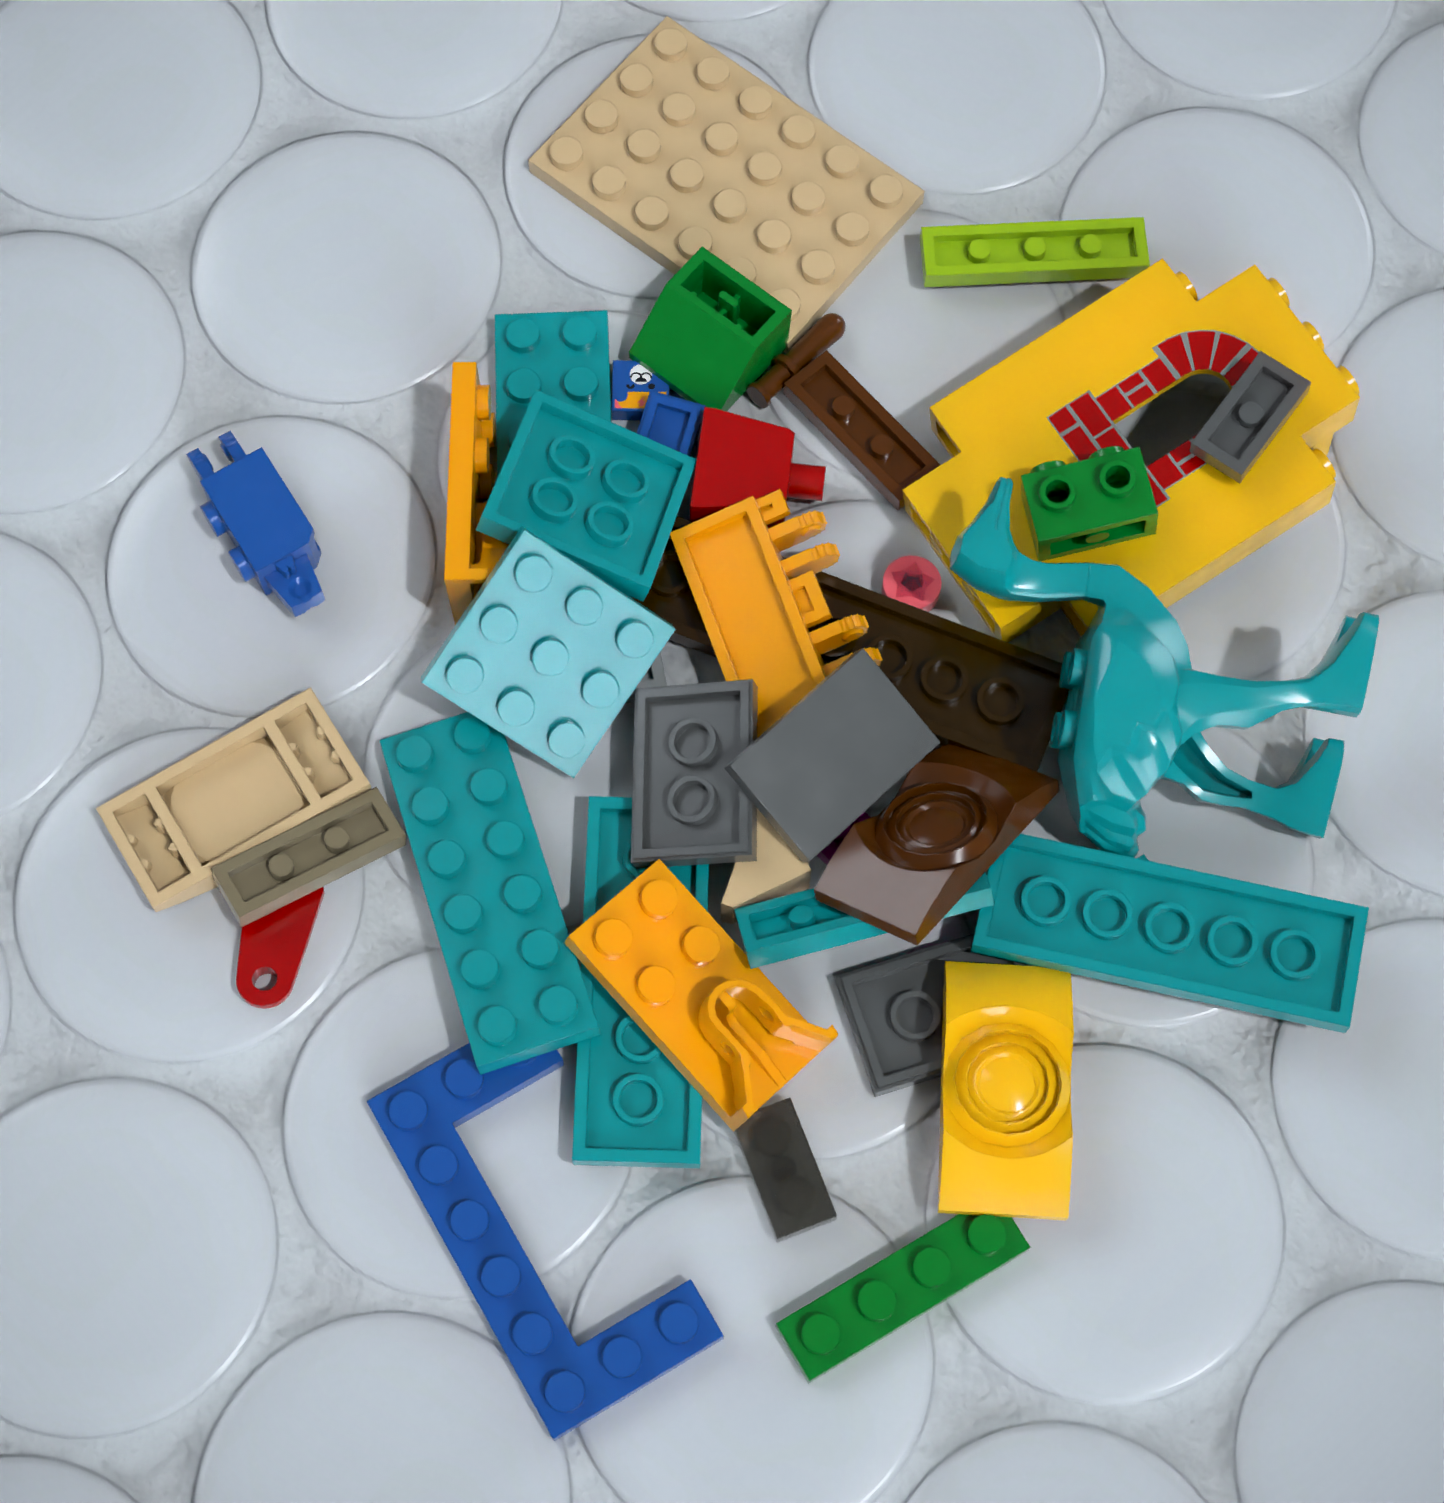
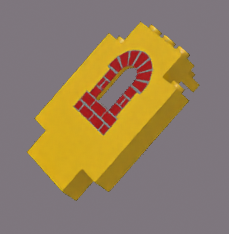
[902,258,1360,642]

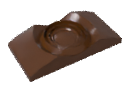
[814,744,1060,946]

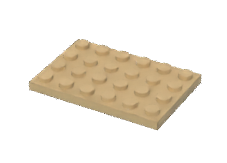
[528,16,925,353]

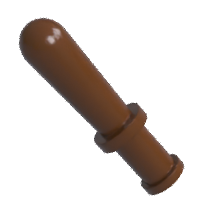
[746,313,846,408]

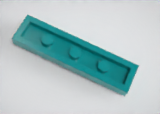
[734,873,994,969]

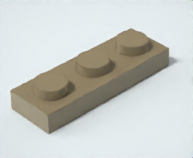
[211,787,406,928]

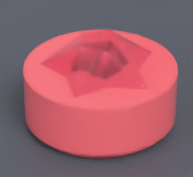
[882,555,942,612]

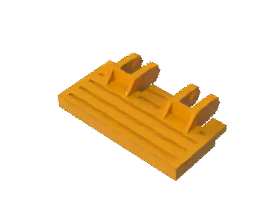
[670,489,883,738]

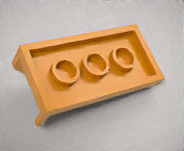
[444,362,509,625]
[564,859,838,1132]

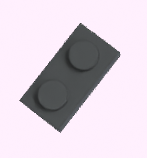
[1190,351,1311,484]

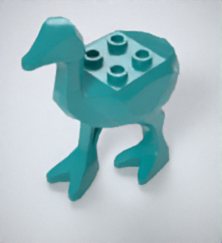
[950,477,1379,858]

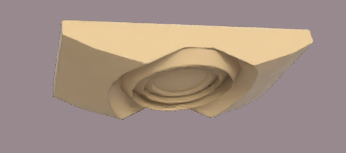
[96,687,372,912]

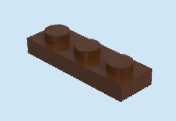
[783,350,940,511]

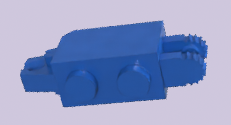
[186,431,325,617]

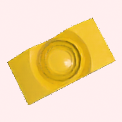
[938,961,1074,1221]

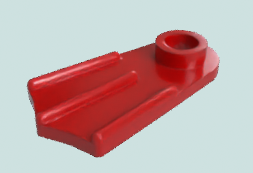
[236,887,325,1009]

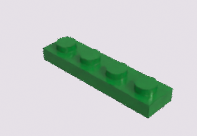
[775,1214,1031,1384]

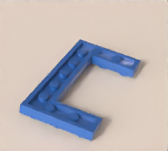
[367,1043,724,1441]

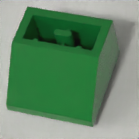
[629,246,792,412]

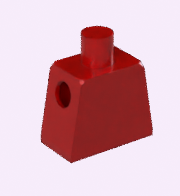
[690,407,826,529]

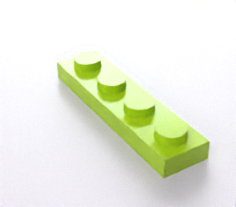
[920,217,1150,287]

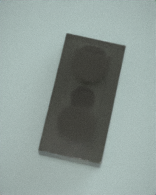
[734,1097,837,1243]

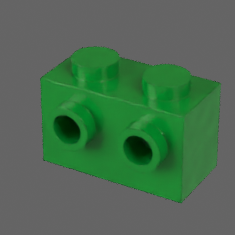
[1021,446,1158,562]

